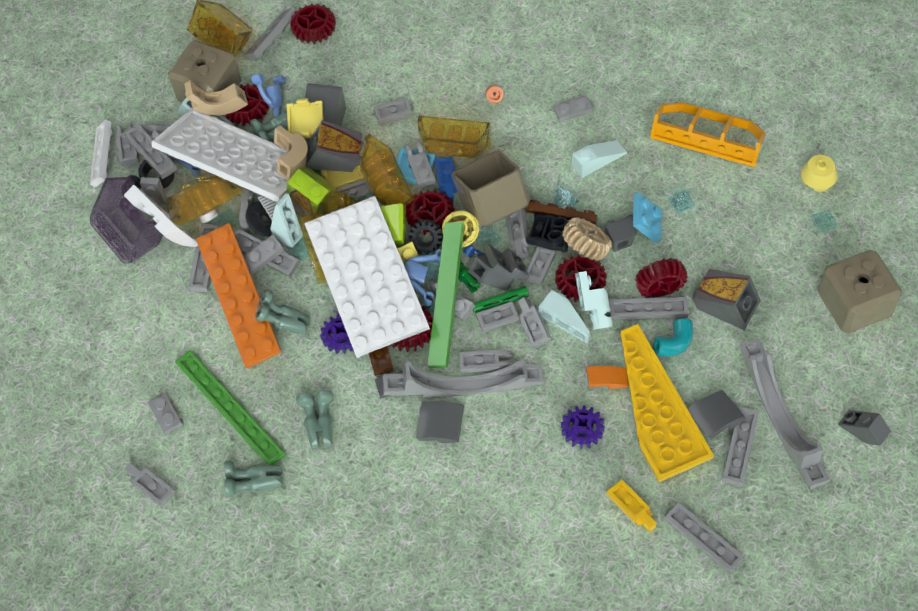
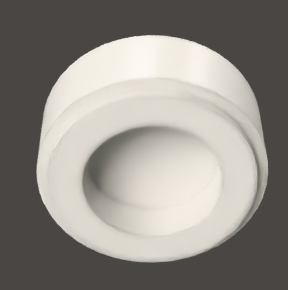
[199,208,218,223]

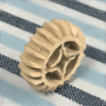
[562,217,612,261]

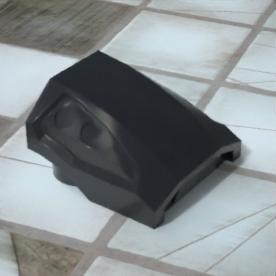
[525,214,569,253]

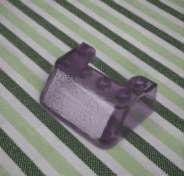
[90,177,163,264]

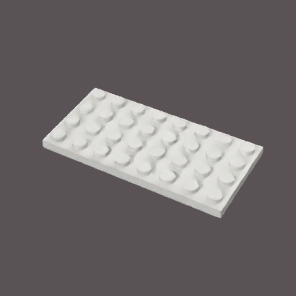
[152,108,312,202]
[305,196,430,358]

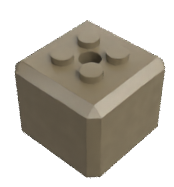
[168,40,242,102]
[452,151,530,227]
[818,250,902,333]

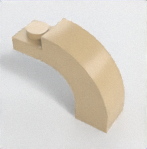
[184,80,248,115]
[274,126,308,181]

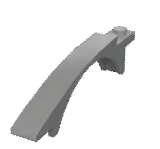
[740,339,830,490]
[382,361,544,398]

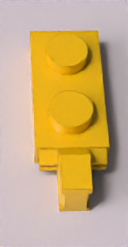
[606,479,657,532]

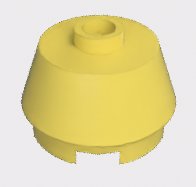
[801,155,838,191]
[442,210,479,247]

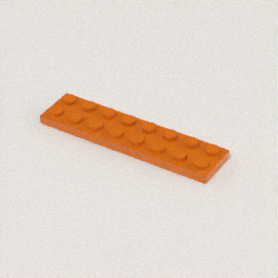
[196,223,282,368]

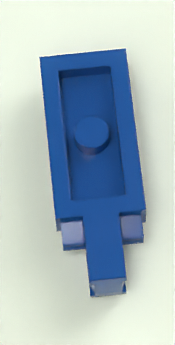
[435,157,457,203]

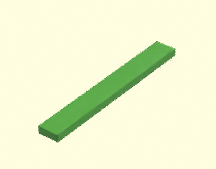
[427,222,465,368]
[175,350,285,465]

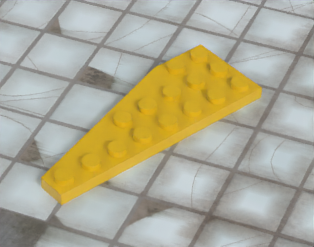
[620,324,714,483]

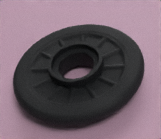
[246,201,273,237]

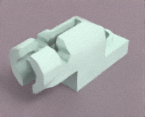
[575,271,613,329]

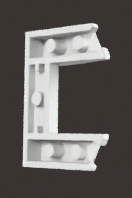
[124,185,198,247]

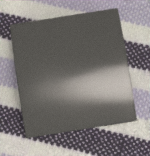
[484,244,530,280]
[688,390,746,440]
[416,401,464,443]

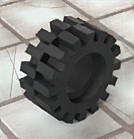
[408,219,443,255]

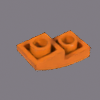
[586,366,628,389]

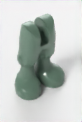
[250,111,288,142]
[254,289,310,335]
[296,390,334,449]
[224,460,282,497]

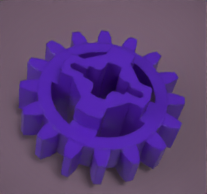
[320,314,353,354]
[561,405,605,449]

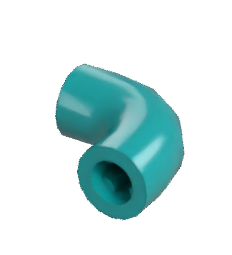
[653,319,693,357]

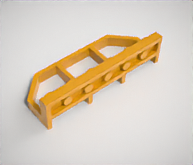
[650,102,766,168]

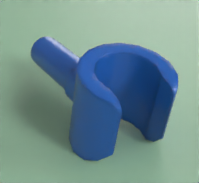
[463,245,485,258]

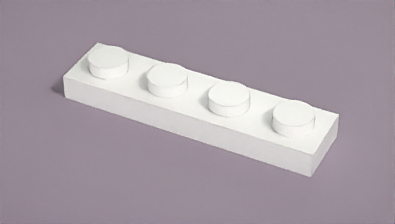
[90,119,112,187]

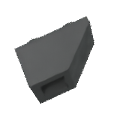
[605,215,638,252]
[468,254,515,291]
[838,410,891,446]

